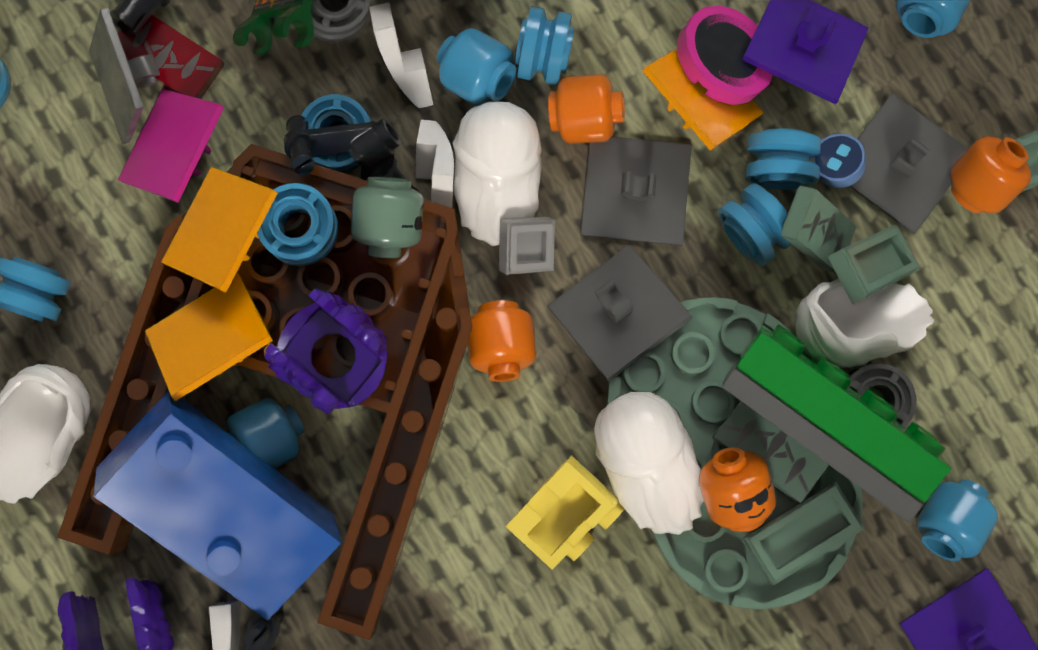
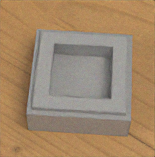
[499,217,555,275]

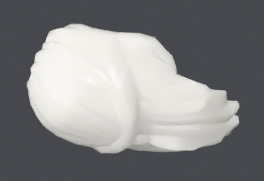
[452,101,542,246]
[795,279,934,368]
[0,364,92,504]
[594,392,704,535]

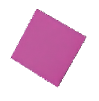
[118,89,224,203]

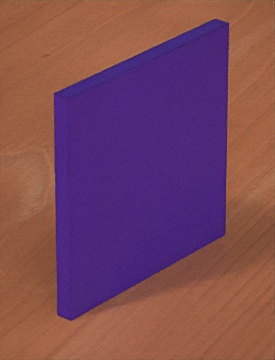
[742,0,869,105]
[899,568,1038,650]

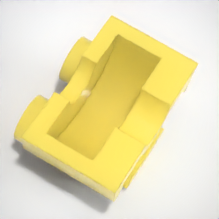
[505,455,625,570]

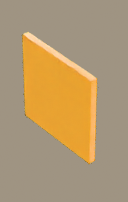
[642,49,764,151]
[161,167,278,293]
[145,273,273,401]

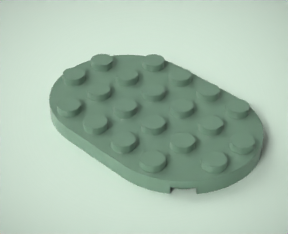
[607,297,863,609]

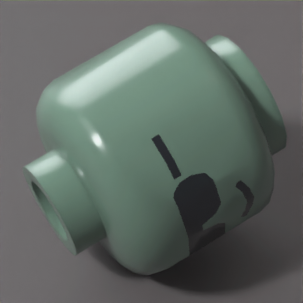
[351,177,424,258]

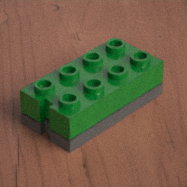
[722,324,952,523]

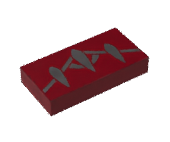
[117,15,225,99]

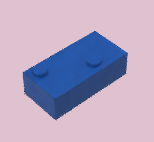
[94,390,341,620]

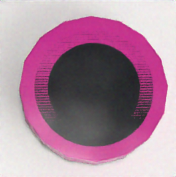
[677,5,773,105]

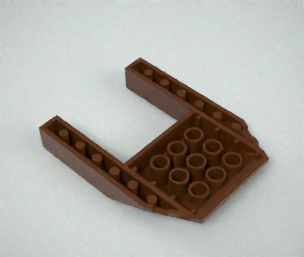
[57,144,472,640]

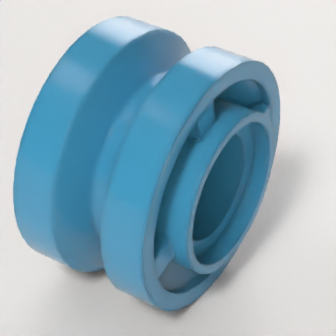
[515,6,575,86]
[301,94,371,172]
[745,128,821,190]
[257,183,338,266]
[718,183,792,266]
[0,257,71,322]

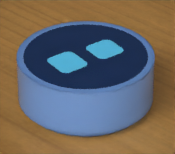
[812,134,866,188]

